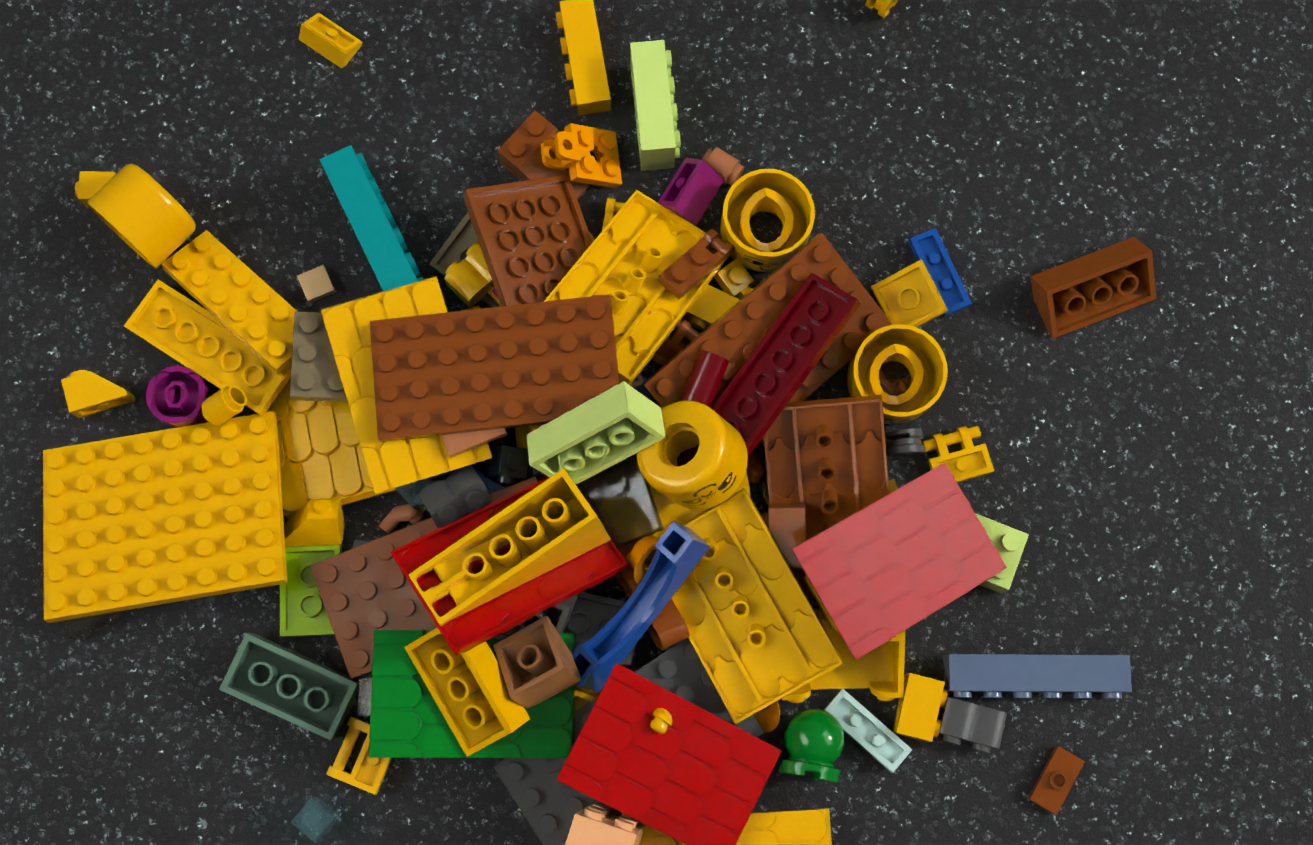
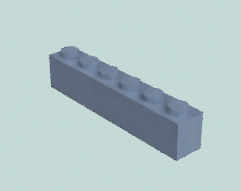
[943,654,1132,699]

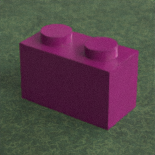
[658,158,724,226]

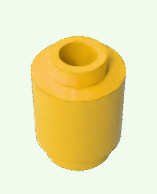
[202,385,247,425]

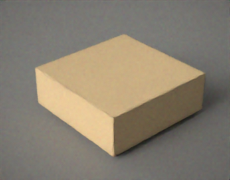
[297,265,336,304]

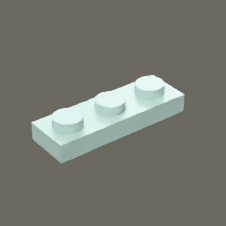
[824,689,913,773]

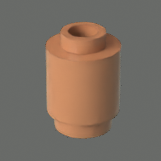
[702,147,745,185]

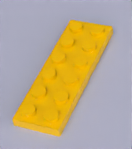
[161,230,298,375]
[124,279,292,416]

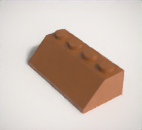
[1030,237,1156,339]

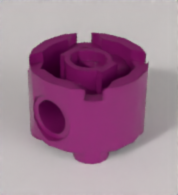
[146,366,213,428]

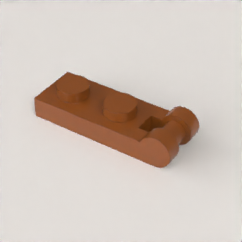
[658,228,735,300]

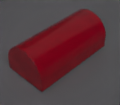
[679,349,729,407]

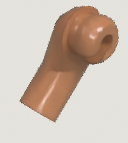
[378,504,423,534]

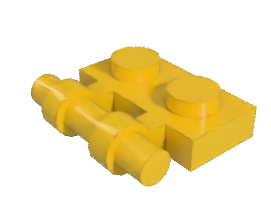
[922,426,994,483]

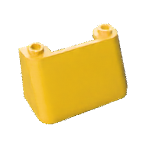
[782,609,905,703]

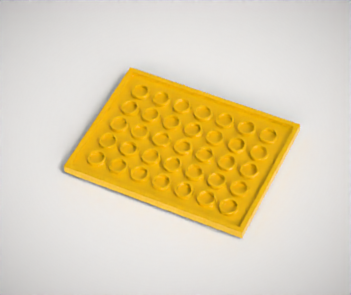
[43,411,287,623]

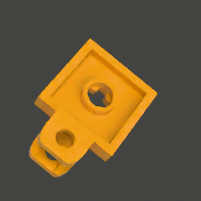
[540,123,622,188]

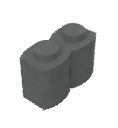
[419,466,491,528]
[939,697,1007,753]

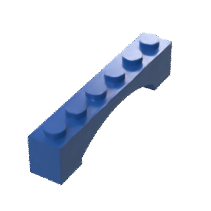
[572,521,710,692]

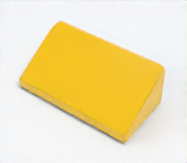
[299,12,363,68]

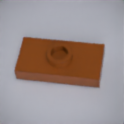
[1028,746,1085,815]

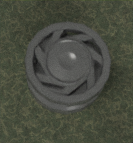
[885,428,926,460]

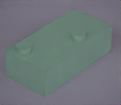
[219,633,363,740]

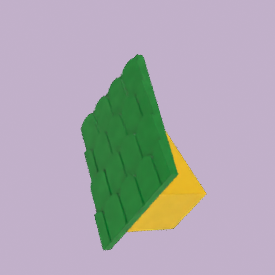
[369,630,576,758]

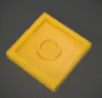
[870,259,948,327]

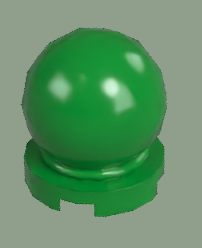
[779,708,845,783]

